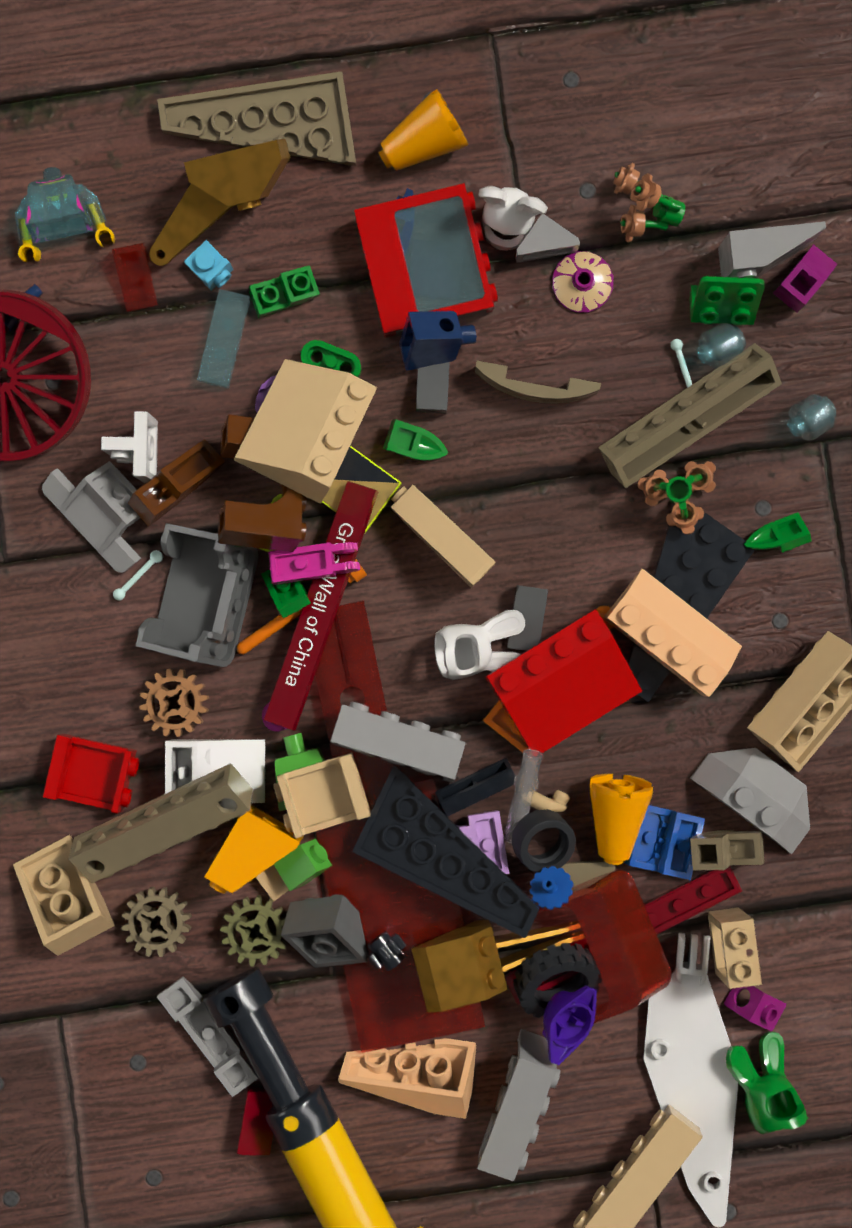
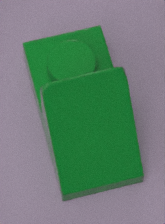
[261,569,311,619]

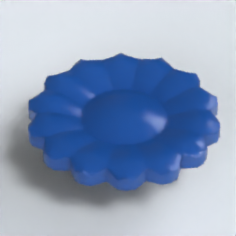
[530,866,574,910]

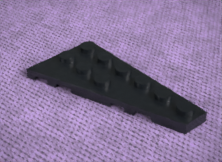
[628,501,755,702]
[352,765,540,939]

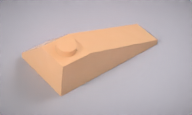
[338,1038,476,1119]

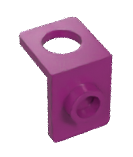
[724,986,786,1031]

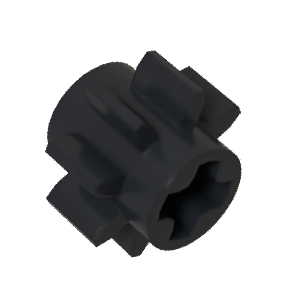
[367,931,407,972]

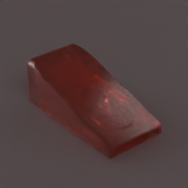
[112,242,158,311]

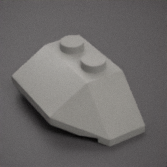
[690,748,810,854]

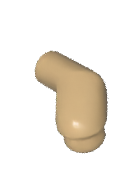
[521,788,570,812]

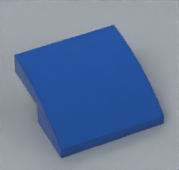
[624,805,705,880]

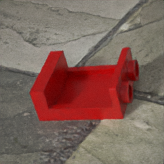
[43,734,140,814]

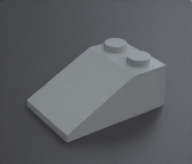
[718,222,826,278]

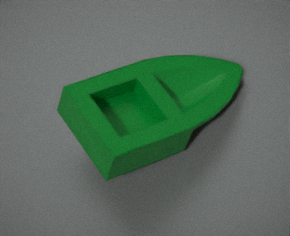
[383,419,448,460]
[744,512,812,553]

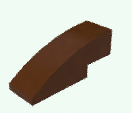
[128,439,225,527]

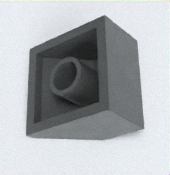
[281,895,368,968]

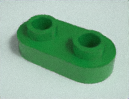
[301,340,362,378]

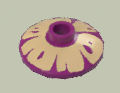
[552,251,614,313]

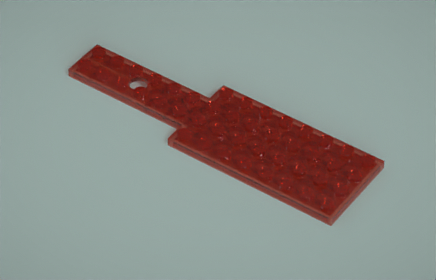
[315,600,485,1053]

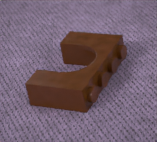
[218,414,307,552]

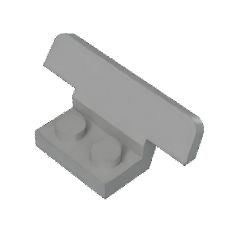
[42,461,141,573]

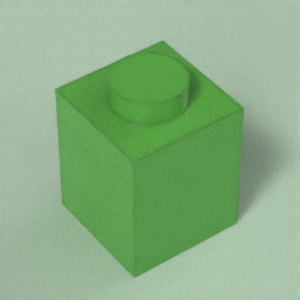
[274,839,332,891]

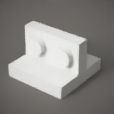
[101,411,158,483]

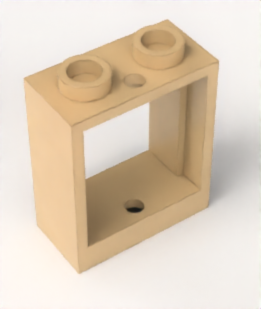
[707,908,762,989]

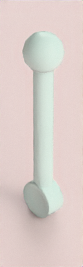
[670,339,692,388]
[113,550,163,601]

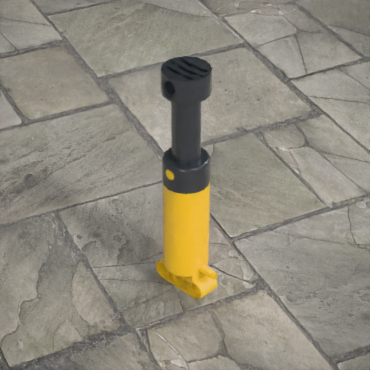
[202,967,423,1228]

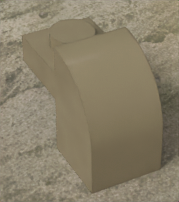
[690,830,765,870]

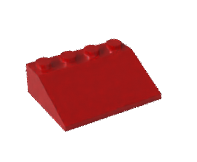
[485,609,642,758]

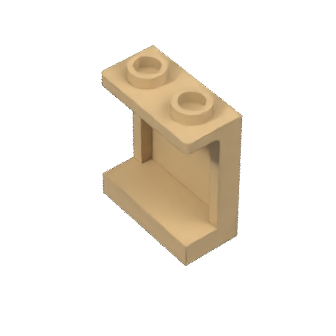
[274,752,371,839]

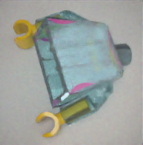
[15,167,115,262]

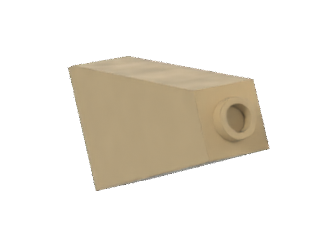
[391,485,496,588]

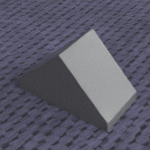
[515,214,580,263]

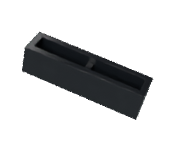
[436,758,518,816]

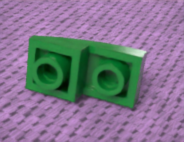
[248,265,320,318]

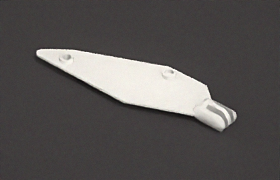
[644,933,738,1227]

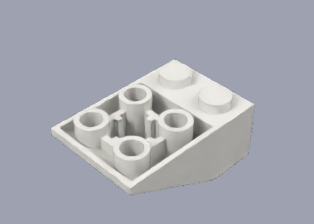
[165,739,265,803]

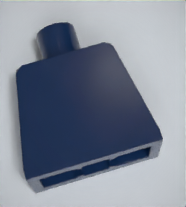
[399,311,477,371]

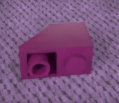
[773,244,837,313]

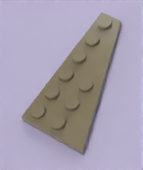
[157,71,357,167]

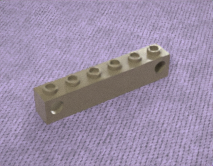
[598,343,782,488]
[69,763,253,883]

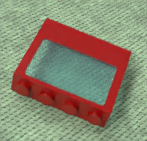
[354,183,498,338]

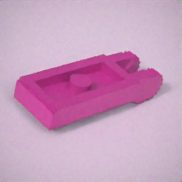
[269,542,360,585]

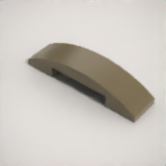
[475,361,601,404]

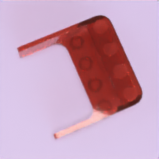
[536,870,672,1023]

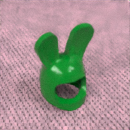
[726,1031,808,1134]

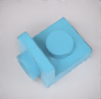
[184,240,233,291]

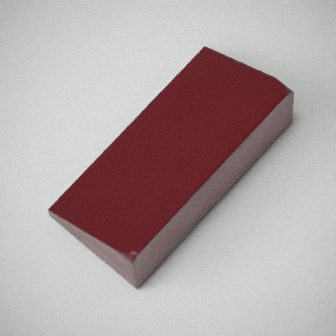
[237,1086,273,1155]

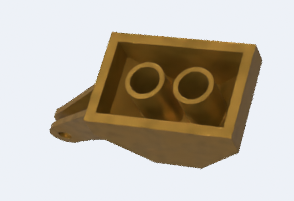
[149,139,290,266]
[412,920,588,1012]

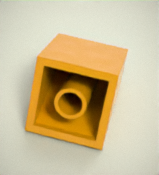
[204,804,304,894]

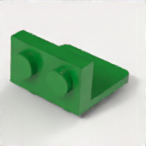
[689,276,765,325]

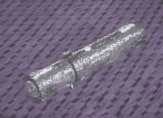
[503,749,544,843]

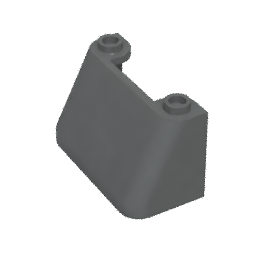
[135,523,259,667]

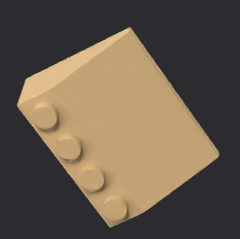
[234,359,377,504]

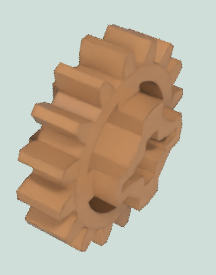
[139,669,209,737]

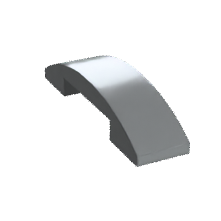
[157,976,258,1097]

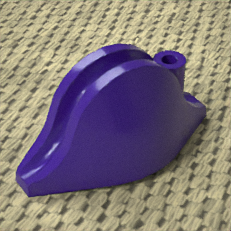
[543,986,597,1065]

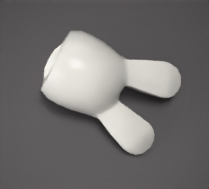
[479,186,548,251]
[435,610,525,680]

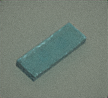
[197,289,251,389]

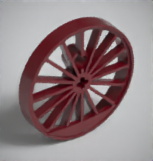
[0,290,91,461]

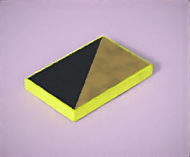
[322,445,402,534]

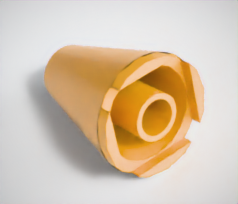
[378,89,469,171]
[589,774,653,865]

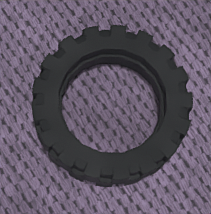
[513,943,602,1018]

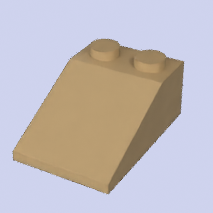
[13,835,114,956]

